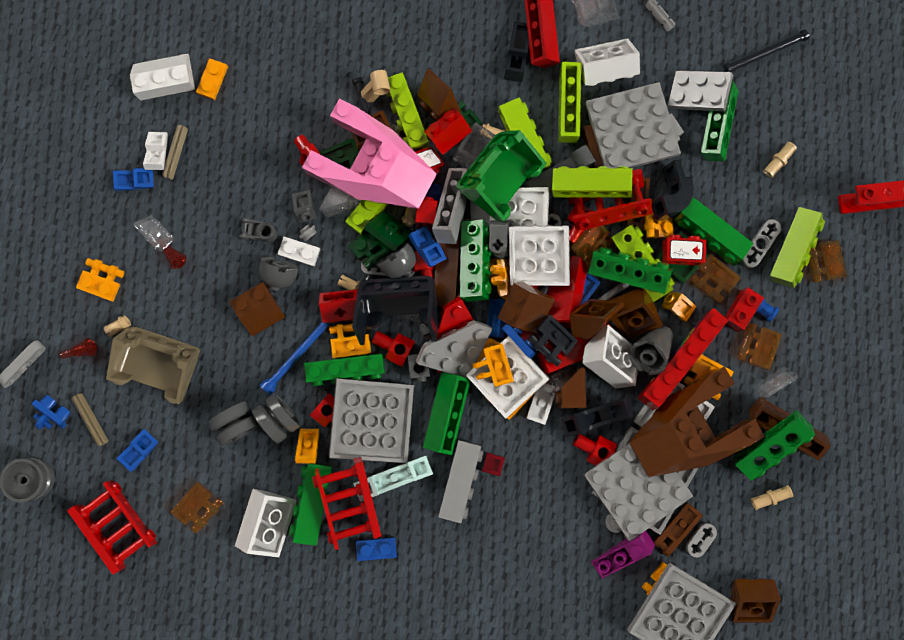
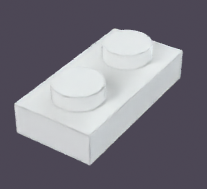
[278,237,320,267]
[526,384,557,425]

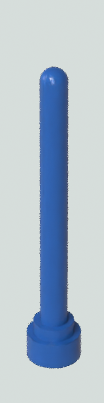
[259,322,329,395]

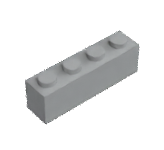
[432,168,468,244]
[439,440,484,523]

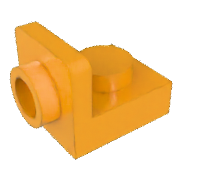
[661,291,696,322]

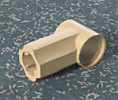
[361,70,390,102]

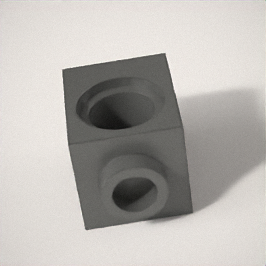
[408,354,430,382]

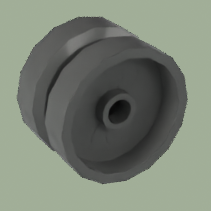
[252,393,301,443]
[208,401,259,447]
[0,457,55,503]

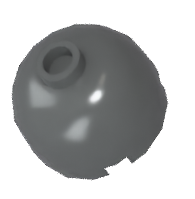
[377,243,416,278]
[259,257,299,291]

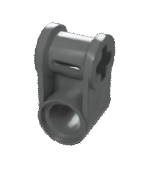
[239,218,278,242]
[489,220,512,259]

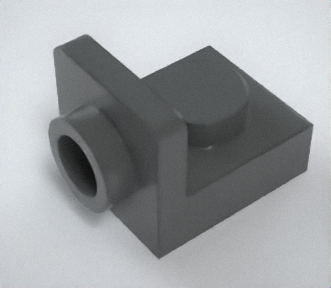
[292,190,317,223]

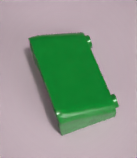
[456,130,547,221]

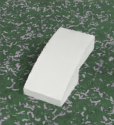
[143,132,168,170]

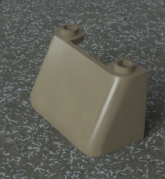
[106,327,200,404]

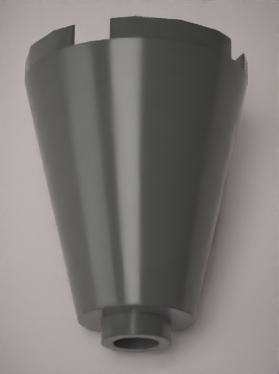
[629,326,673,375]

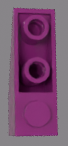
[591,530,655,578]

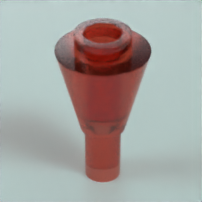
[156,239,187,269]
[60,338,97,359]

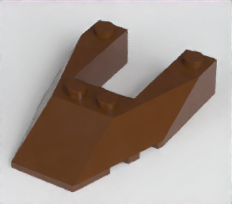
[629,367,765,477]

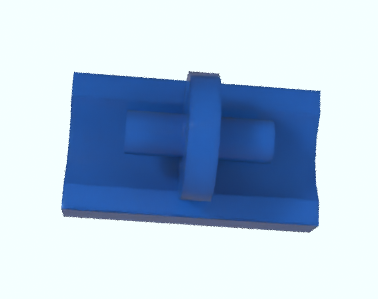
[32,395,71,429]

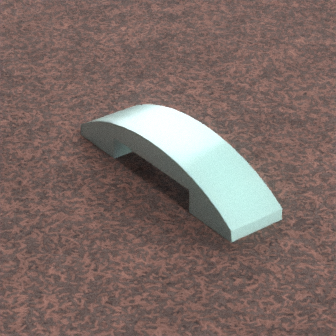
[353,456,433,502]

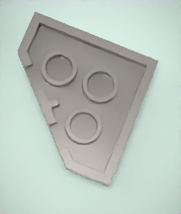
[416,320,492,378]

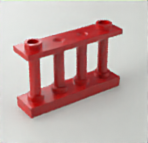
[568,168,653,232]
[837,180,904,215]
[312,457,382,550]
[67,480,157,575]

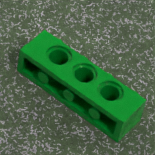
[701,81,738,162]
[734,410,815,481]

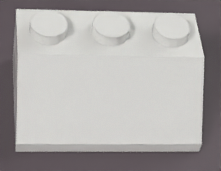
[574,39,640,86]
[130,54,195,100]
[583,325,638,389]
[235,489,297,557]

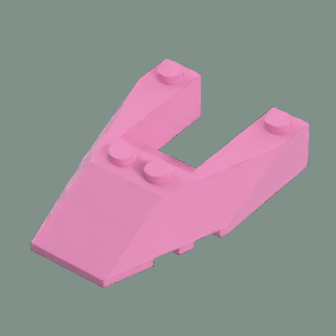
[302,99,437,209]

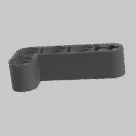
[521,145,596,193]

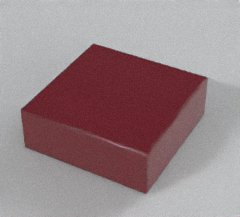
[481,452,505,476]

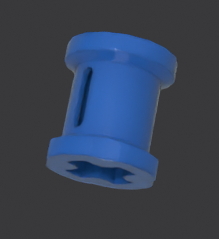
[755,299,779,322]

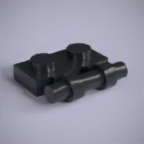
[528,315,578,366]

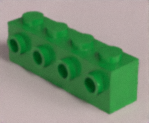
[674,197,754,266]
[460,219,492,302]
[588,247,673,294]
[304,354,386,386]
[423,372,470,455]
[289,463,332,546]

